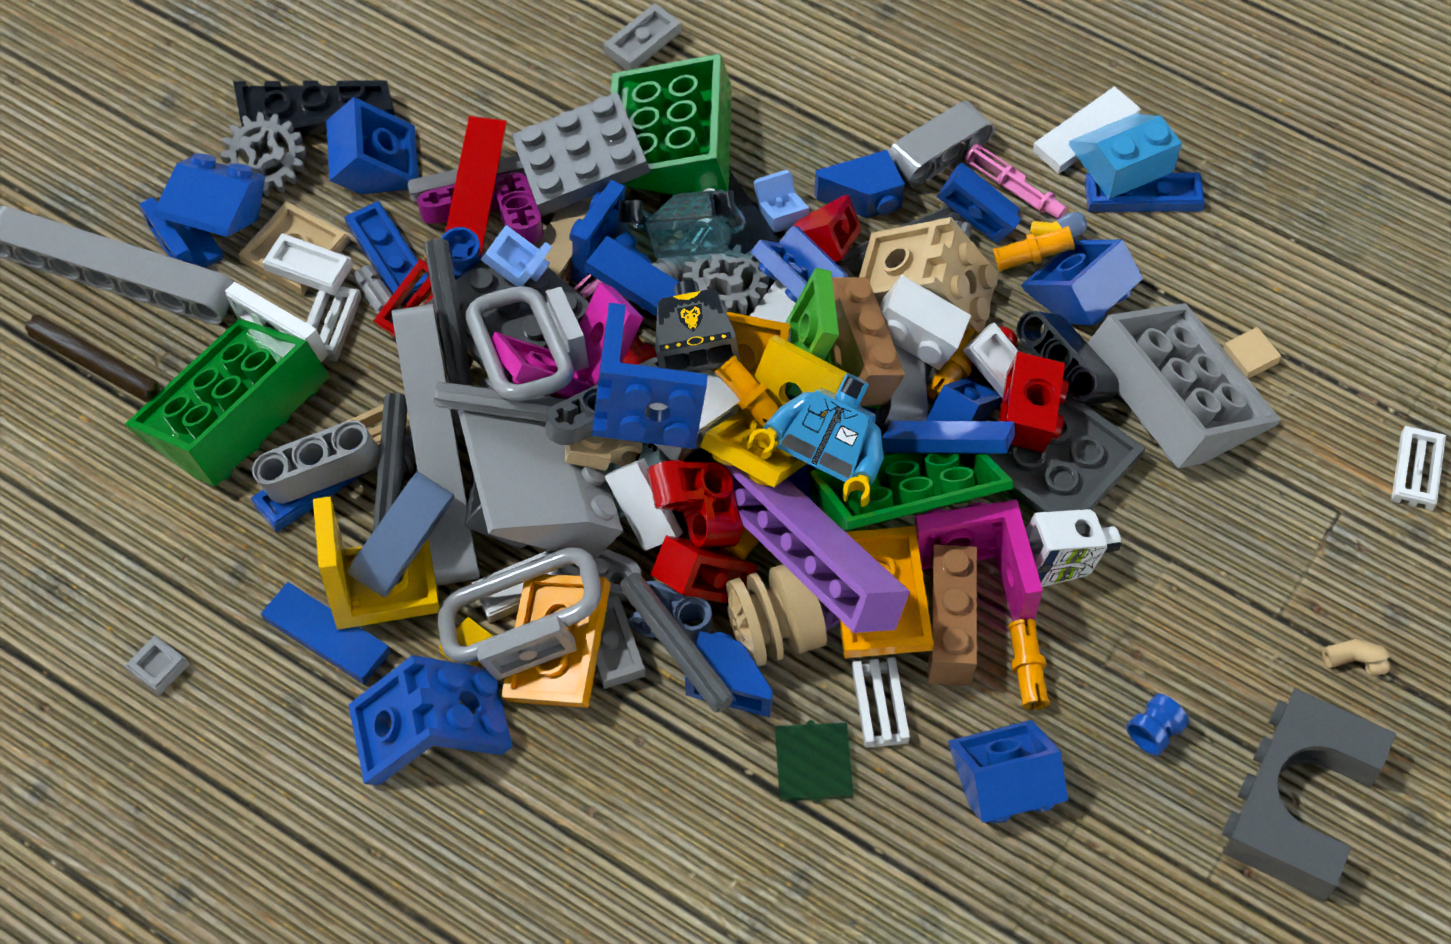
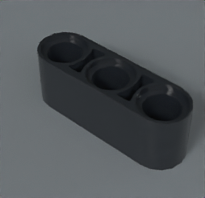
[1016,310,1118,404]

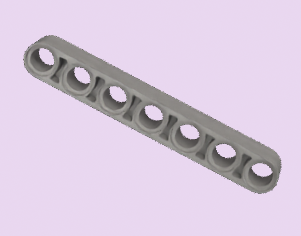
[0,206,234,325]
[392,304,480,587]

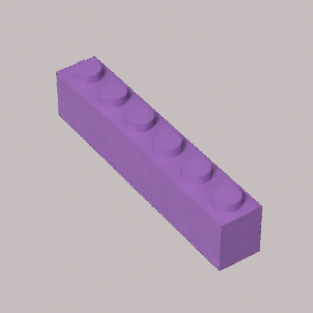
[722,464,910,633]

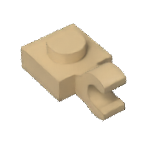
[565,424,642,471]

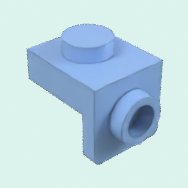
[754,170,810,233]
[481,225,552,286]

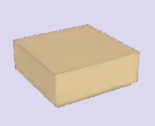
[1223,327,1281,379]

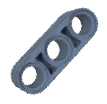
[347,471,455,598]

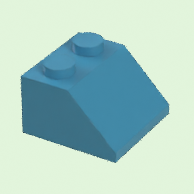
[1069,114,1182,199]

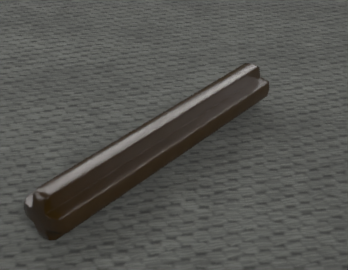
[25,315,160,402]

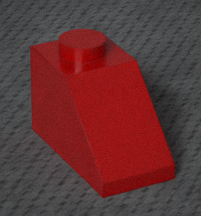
[793,195,862,262]
[651,535,758,603]

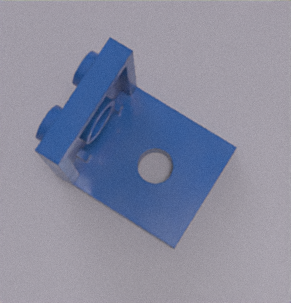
[592,303,708,449]
[348,655,513,786]

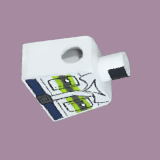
[1026,509,1121,587]

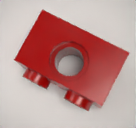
[999,351,1069,453]

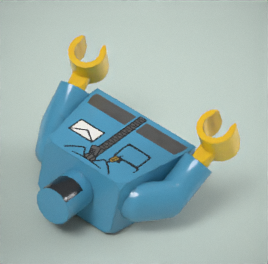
[747,373,884,507]

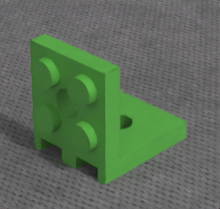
[785,268,881,409]

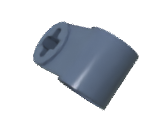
[628,581,714,645]

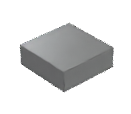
[124,635,189,696]

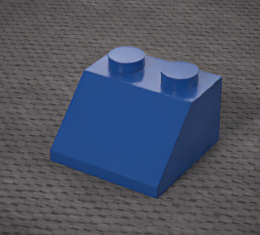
[326,97,419,195]
[154,153,265,237]
[1021,239,1143,326]
[948,720,1068,823]

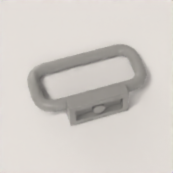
[466,286,589,401]
[437,547,601,681]

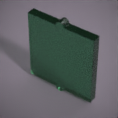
[775,720,853,804]

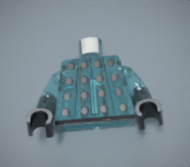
[619,188,745,258]

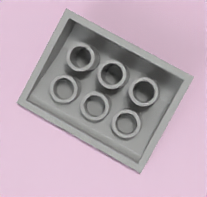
[1088,303,1281,469]
[458,394,623,560]

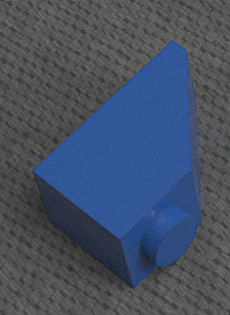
[814,150,905,218]
[926,377,1002,421]
[685,631,773,718]

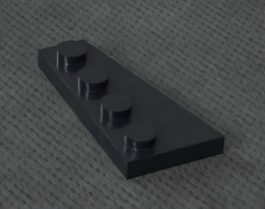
[233,80,395,141]

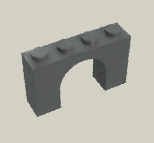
[1221,688,1396,901]

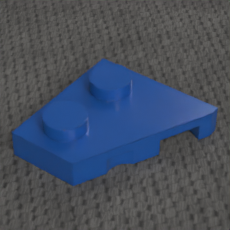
[569,180,625,286]

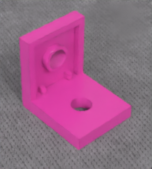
[491,282,643,399]
[914,500,1043,626]

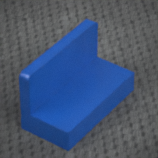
[936,163,1022,244]
[139,197,224,268]

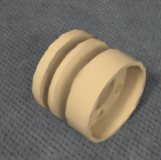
[726,564,827,667]

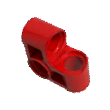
[647,460,743,547]

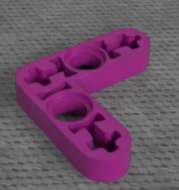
[417,172,544,244]

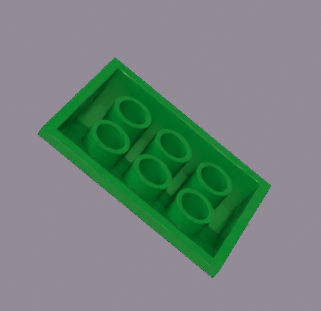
[610,53,732,197]
[125,318,330,487]
[809,453,1014,532]

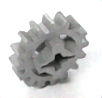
[220,112,306,197]
[682,243,769,315]

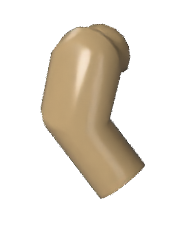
[1322,639,1390,676]

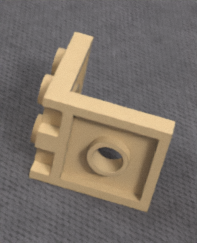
[859,217,998,338]

